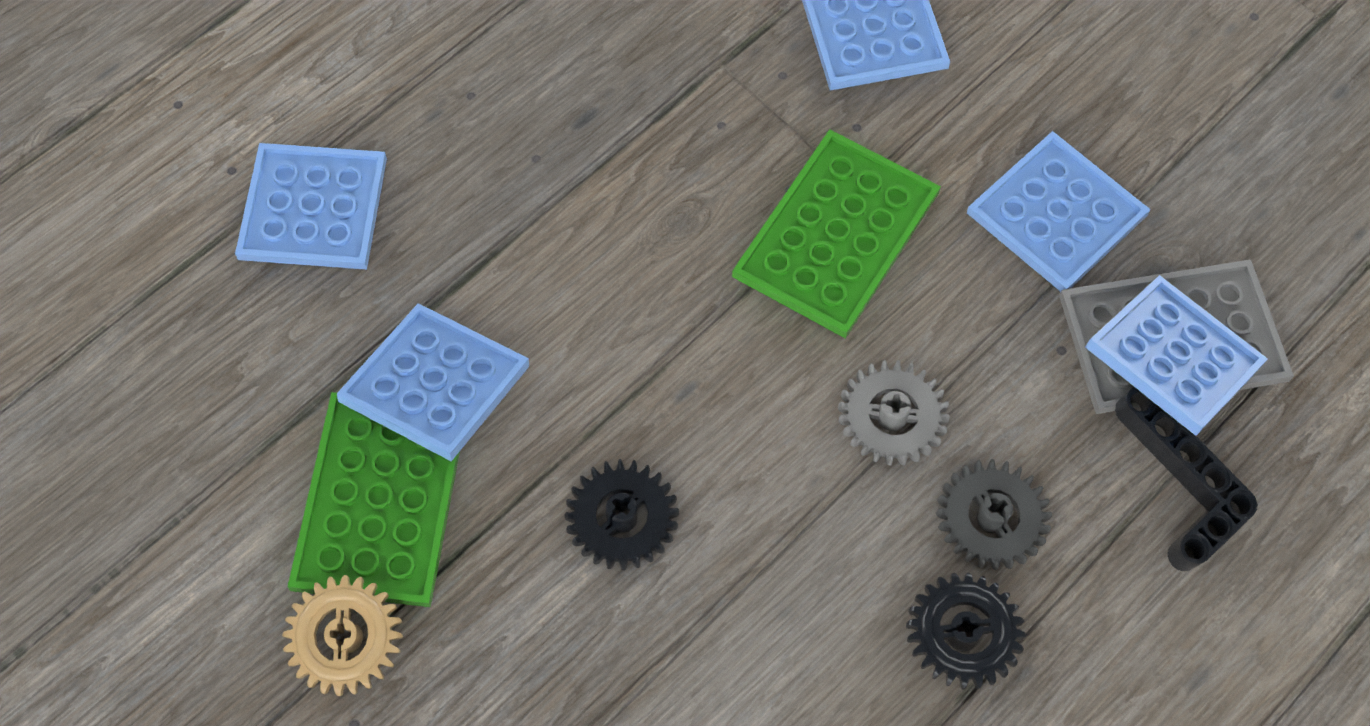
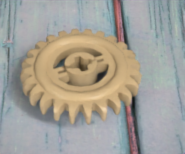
[282,575,403,696]

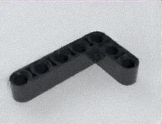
[1115,387,1258,571]

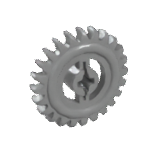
[838,360,950,465]

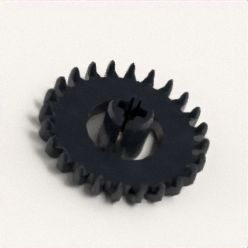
[564,459,679,570]
[906,573,1026,690]

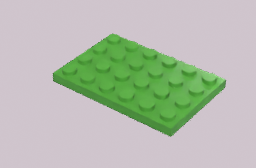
[732,129,941,339]
[288,392,460,607]

